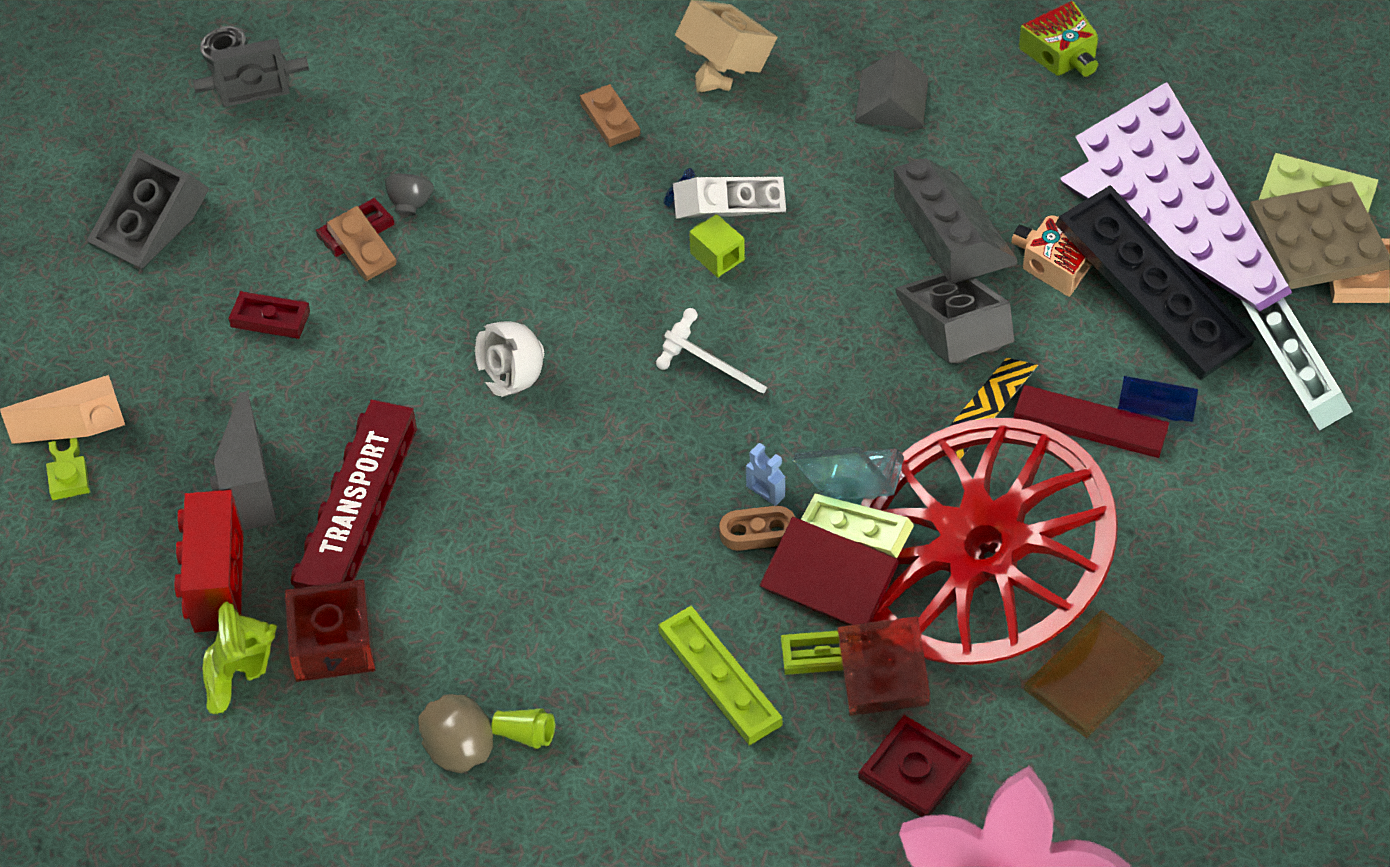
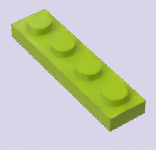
[658,606,783,746]

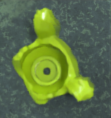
[203,602,277,714]

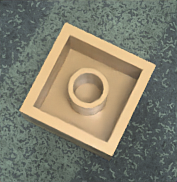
[675,0,778,74]

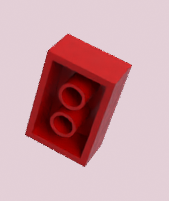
[174,490,244,633]

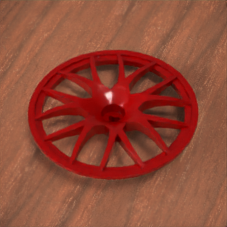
[861,418,1118,665]

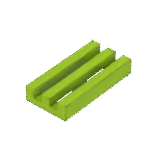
[781,629,864,675]

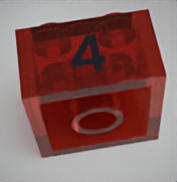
[285,579,376,682]
[837,616,930,716]

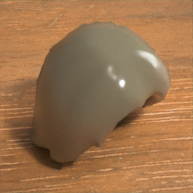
[419,694,493,773]

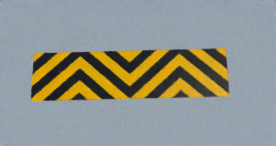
[946,358,1038,459]

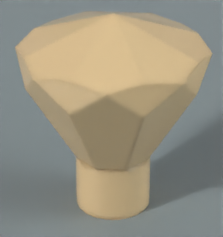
[695,60,733,92]

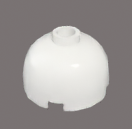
[475,321,544,397]

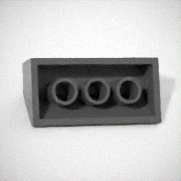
[894,158,1017,284]

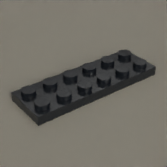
[1055,185,1256,380]

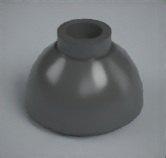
[385,173,434,216]

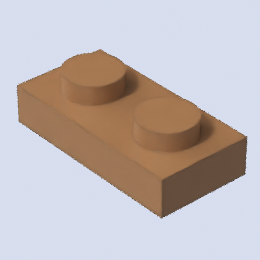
[580,84,640,147]
[327,206,396,281]

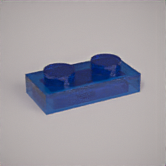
[1118,376,1198,422]

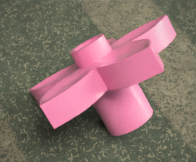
[900,766,1131,867]

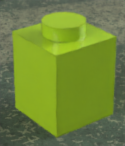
[689,214,745,278]

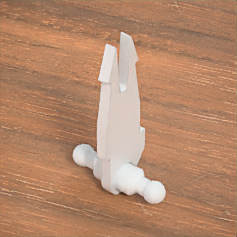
[656,308,767,394]

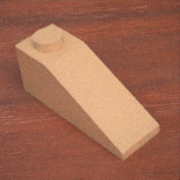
[0,375,125,444]

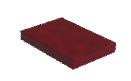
[759,516,899,633]

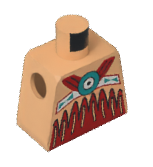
[1011,215,1092,297]

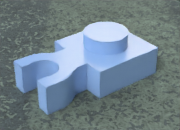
[746,443,785,506]

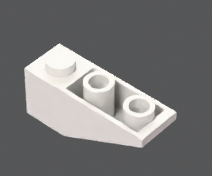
[673,177,786,219]

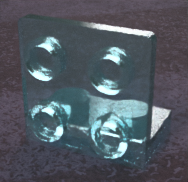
[793,447,904,501]

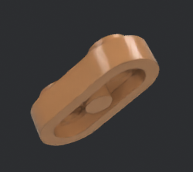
[719,506,795,551]

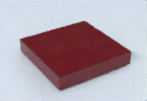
[858,715,972,817]

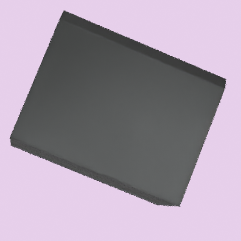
[855,50,929,128]

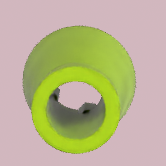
[492,708,555,749]

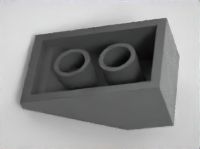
[87,149,210,269]
[896,273,1015,364]
[210,391,277,530]

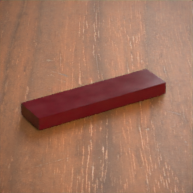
[1013,385,1170,458]

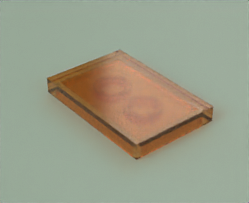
[1024,610,1164,739]

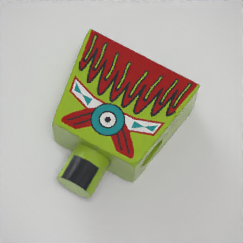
[1019,1,1098,77]

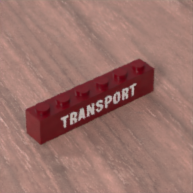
[291,399,417,611]

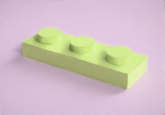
[801,494,914,558]

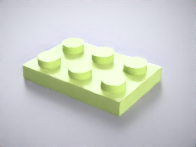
[1259,153,1378,212]

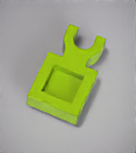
[46,438,90,500]

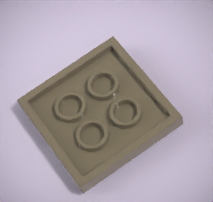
[1249,182,1390,289]

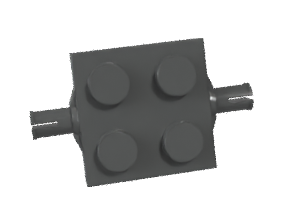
[192,38,309,107]

